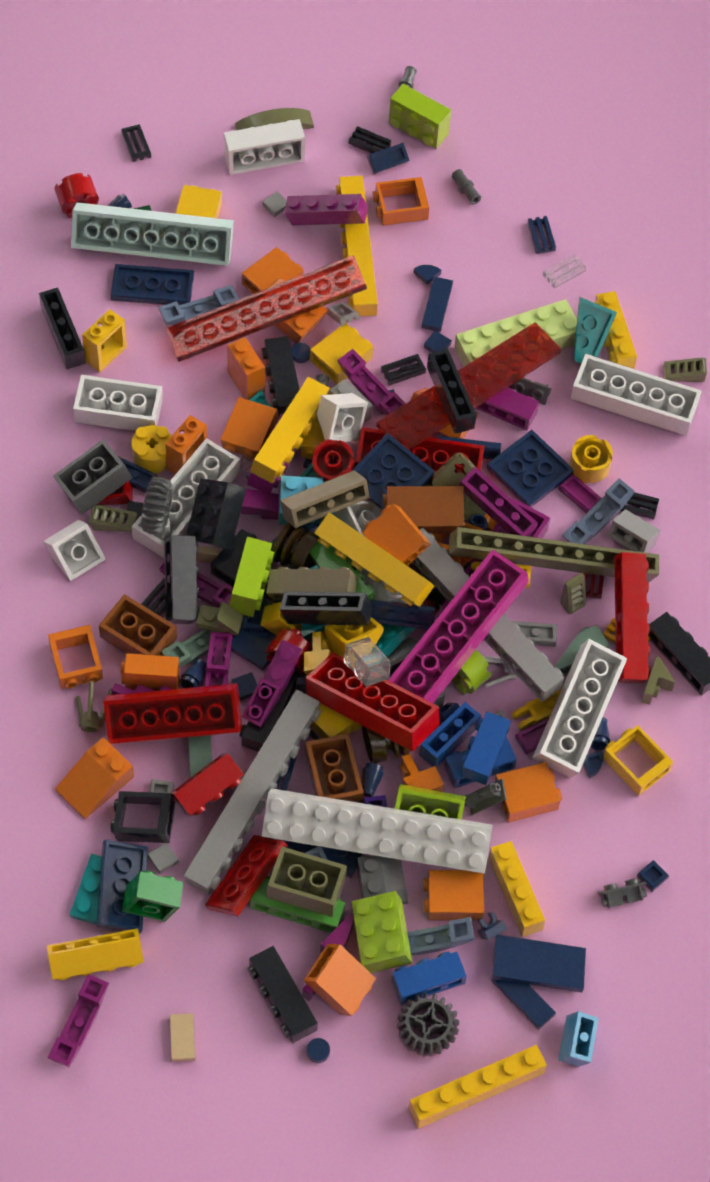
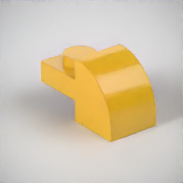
[304,631,331,676]

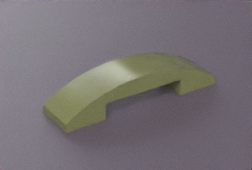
[235,108,314,130]

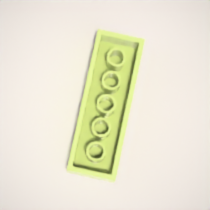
[454,299,577,376]

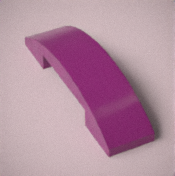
[337,349,408,419]
[159,562,233,608]
[48,974,109,1067]

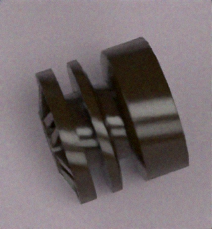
[271,522,320,569]
[362,725,410,763]

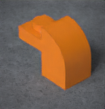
[399,754,444,792]

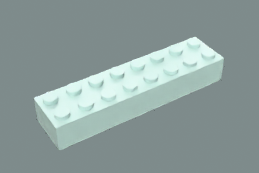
[71,203,234,266]

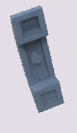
[158,285,240,325]
[562,478,635,544]
[407,917,474,955]

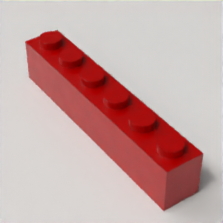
[614,552,651,684]

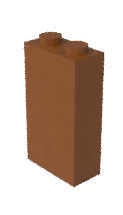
[383,486,464,533]

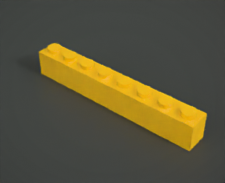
[336,176,378,316]

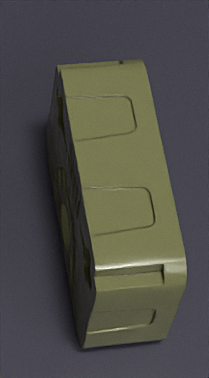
[432,453,486,521]

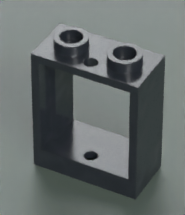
[110,791,176,843]

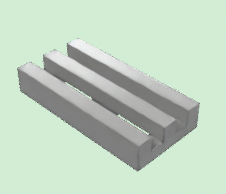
[326,302,360,326]

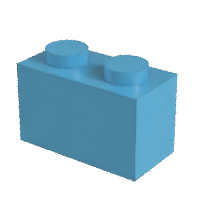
[558,1011,599,1067]

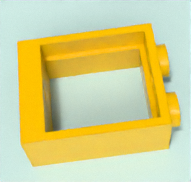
[82,309,127,373]
[603,725,674,796]

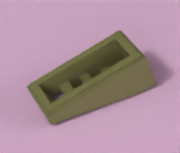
[664,358,707,382]
[89,505,138,532]
[560,573,586,614]

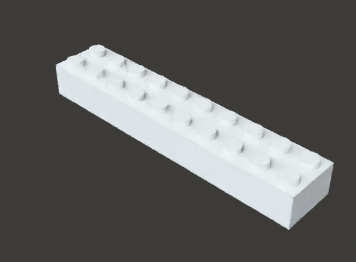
[262,788,493,873]

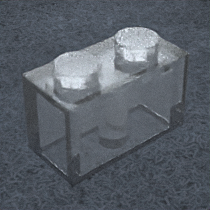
[343,637,390,686]

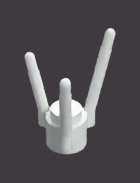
[483,656,517,687]

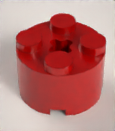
[54,173,99,218]
[312,439,355,483]
[265,628,313,677]

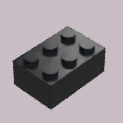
[186,478,246,550]

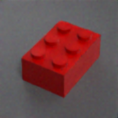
[171,753,244,816]

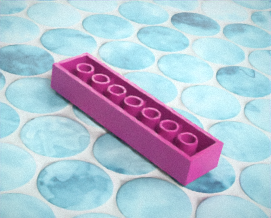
[388,549,529,703]

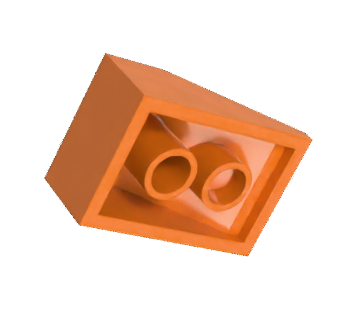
[253,278,328,343]
[55,737,134,819]

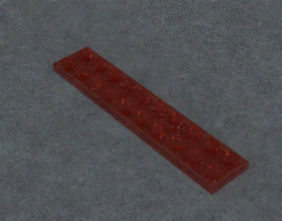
[166,255,367,362]
[376,322,561,450]

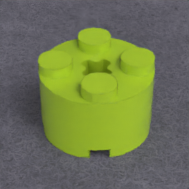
[452,650,492,695]

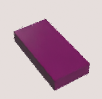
[558,474,602,514]
[515,717,550,755]

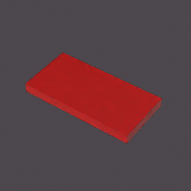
[205,834,288,917]

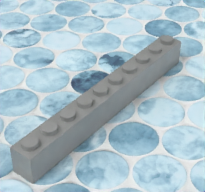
[412,528,564,702]
[184,690,322,895]

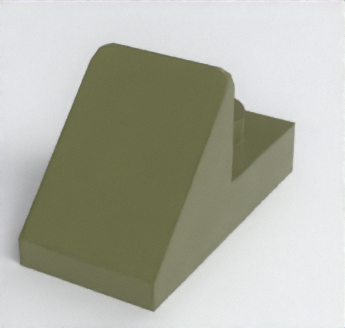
[196,602,243,636]
[642,656,675,705]

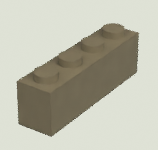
[280,470,370,528]
[266,567,358,601]

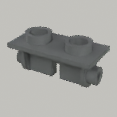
[508,374,552,405]
[464,779,507,815]
[598,878,647,908]

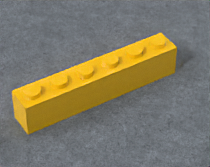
[250,377,330,483]
[314,512,434,607]
[408,1044,547,1129]

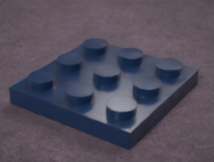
[487,429,574,507]
[351,433,435,510]

